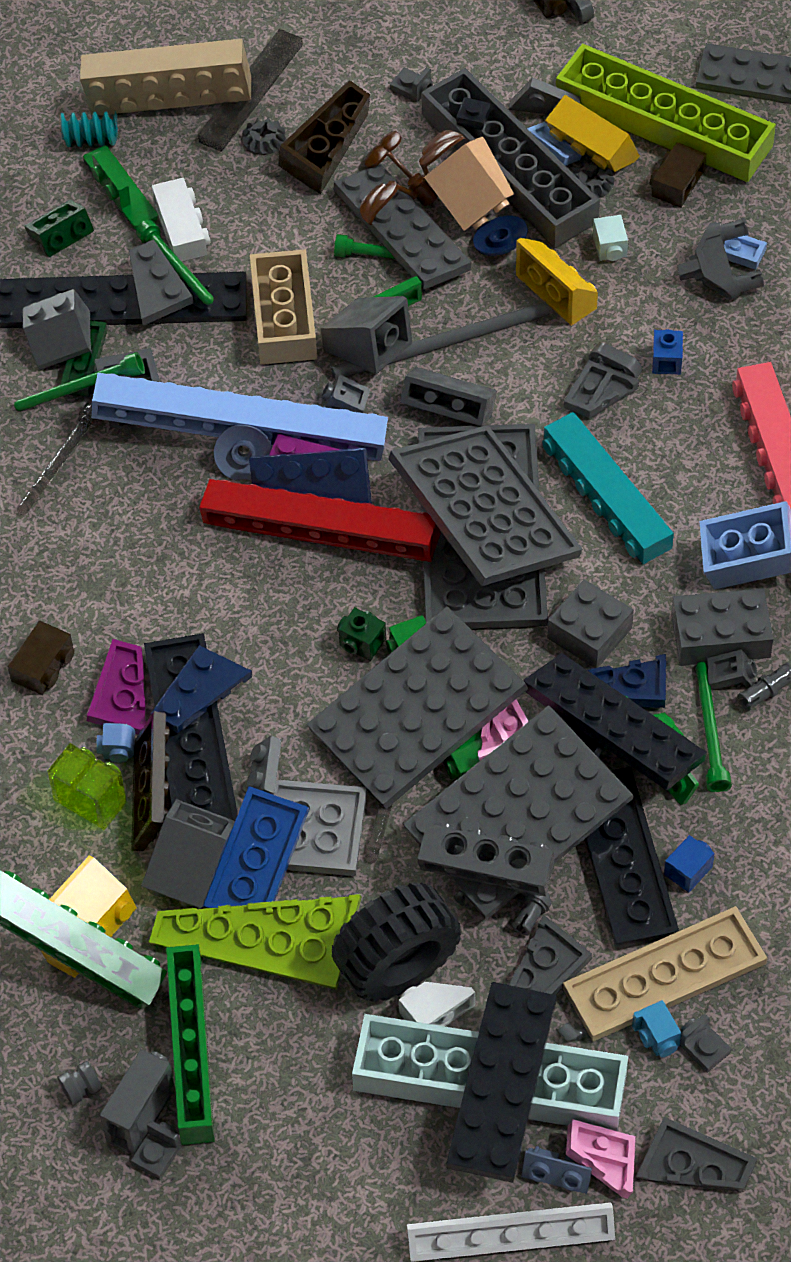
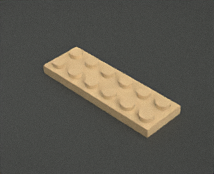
[563,906,768,1042]

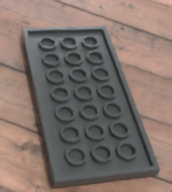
[418,424,548,629]

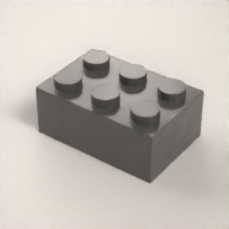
[671,588,774,666]

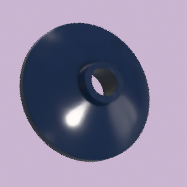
[473,216,528,256]

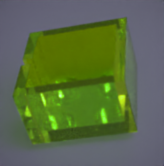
[47,743,127,830]

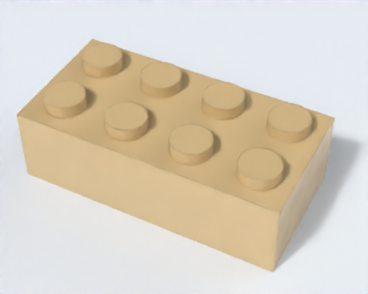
[250,249,317,365]

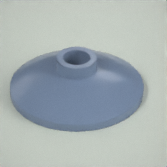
[214,425,272,480]

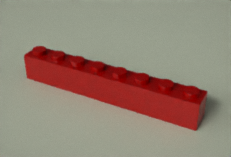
[199,479,440,562]

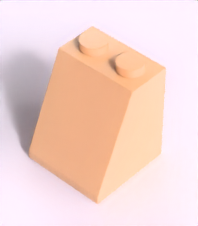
[424,137,514,231]

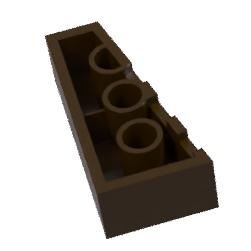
[278,80,370,194]

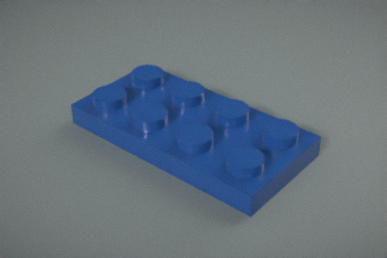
[203,786,309,908]

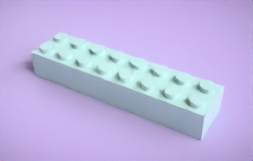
[352,1014,628,1131]

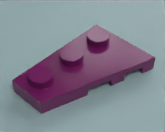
[86,639,146,735]

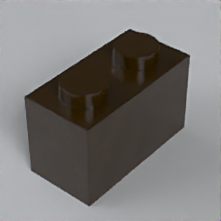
[649,142,707,208]
[8,620,75,695]

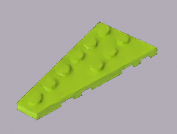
[149,894,362,990]

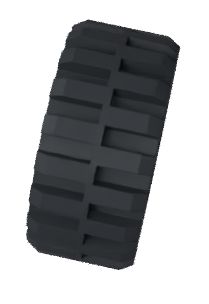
[332,882,461,1002]

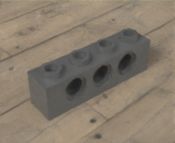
[417,822,555,897]

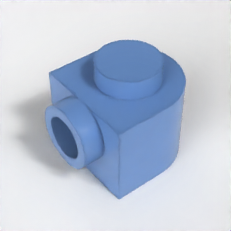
[97,723,135,763]

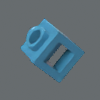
[632,1000,681,1057]

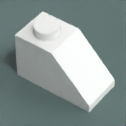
[399,982,475,1026]

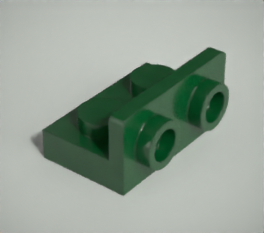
[24,200,94,257]

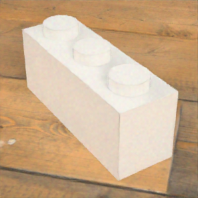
[152,177,210,261]

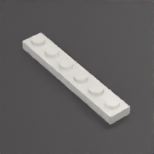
[407,1202,615,1262]

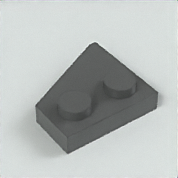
[508,77,581,115]
[564,360,639,418]

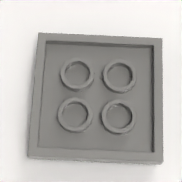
[274,779,367,876]

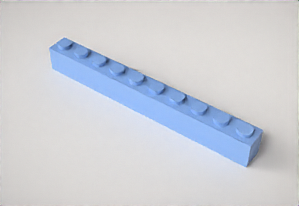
[91,373,388,461]

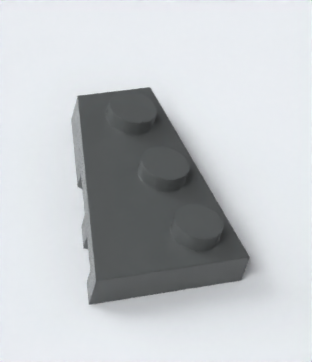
[129,239,193,326]
[509,914,592,995]
[636,1117,757,1192]

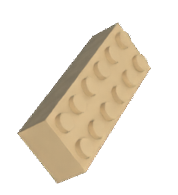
[80,39,251,115]

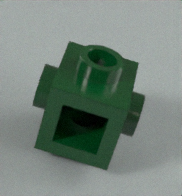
[337,607,386,661]

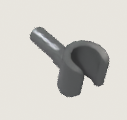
[559,1023,588,1041]

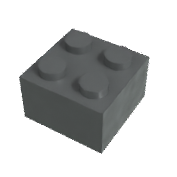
[547,579,634,668]

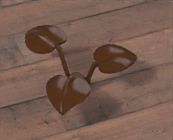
[360,130,465,225]

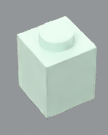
[593,215,628,261]

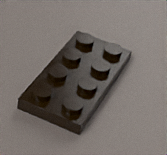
[131,711,169,851]

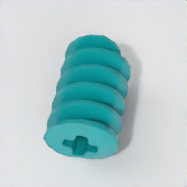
[61,111,118,147]

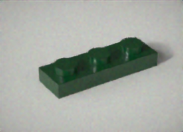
[60,321,108,397]

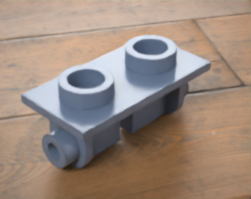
[521,1146,592,1194]

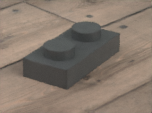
[247,735,281,795]

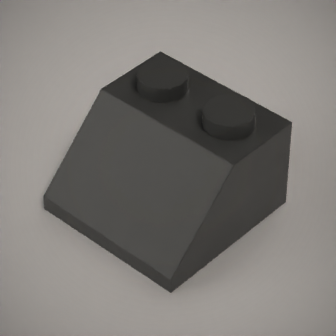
[23,289,91,370]

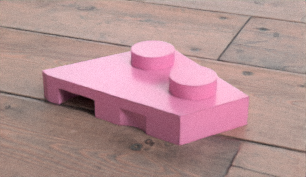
[478,699,528,761]
[566,1119,636,1199]

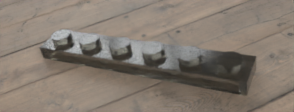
[198,29,303,152]

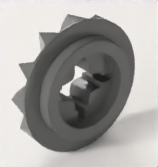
[242,118,286,154]
[573,162,615,198]

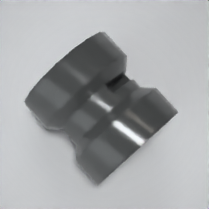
[57,1061,102,1106]

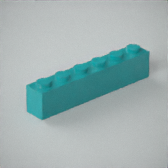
[542,412,674,564]

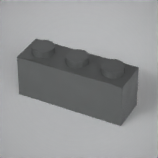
[400,367,497,426]

